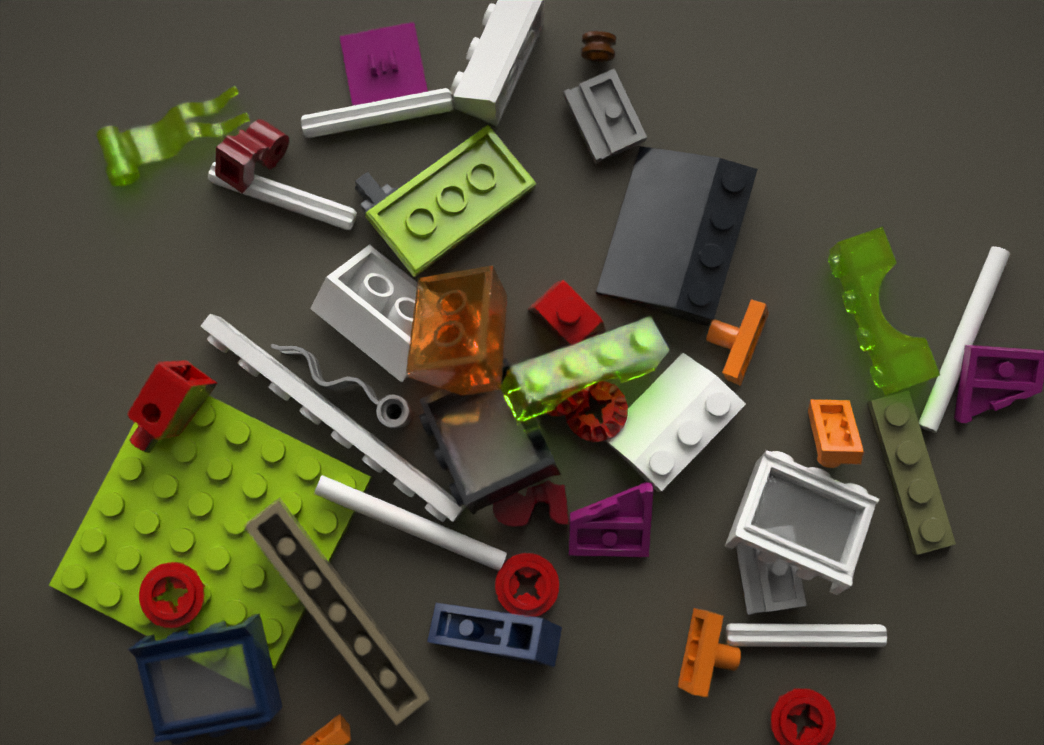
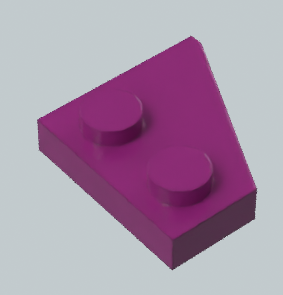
[954,345,1044,423]
[569,482,653,557]

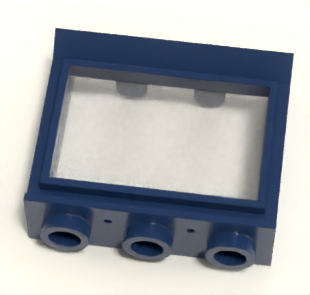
[128,614,283,744]

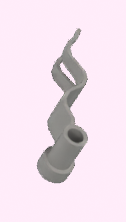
[271,344,413,428]

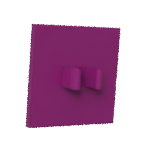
[339,22,428,106]

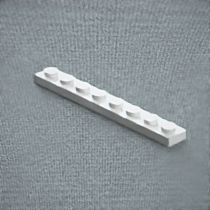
[201,314,466,522]

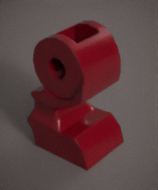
[215,119,290,194]
[493,480,569,527]

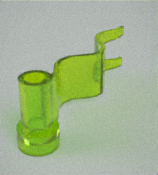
[96,86,250,187]

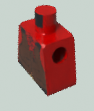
[528,280,607,361]
[128,360,218,453]

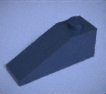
[427,603,562,667]

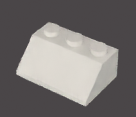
[450,0,544,126]
[310,245,460,382]
[605,353,746,492]

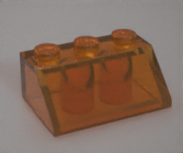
[406,265,507,395]

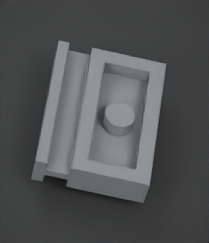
[563,68,647,164]
[736,525,807,615]

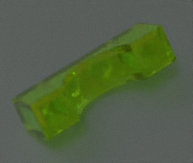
[828,226,941,395]
[500,316,669,423]

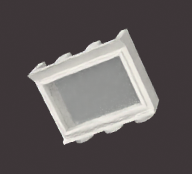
[725,450,879,595]

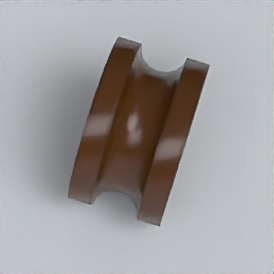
[581,31,616,62]

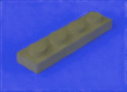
[867,390,956,555]

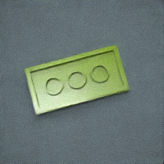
[365,125,537,277]

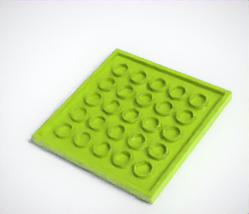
[49,395,373,690]

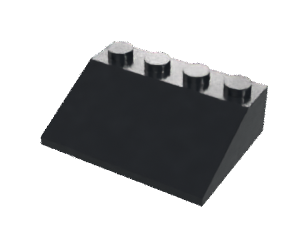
[596,146,758,326]

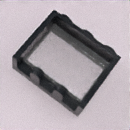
[419,358,561,515]

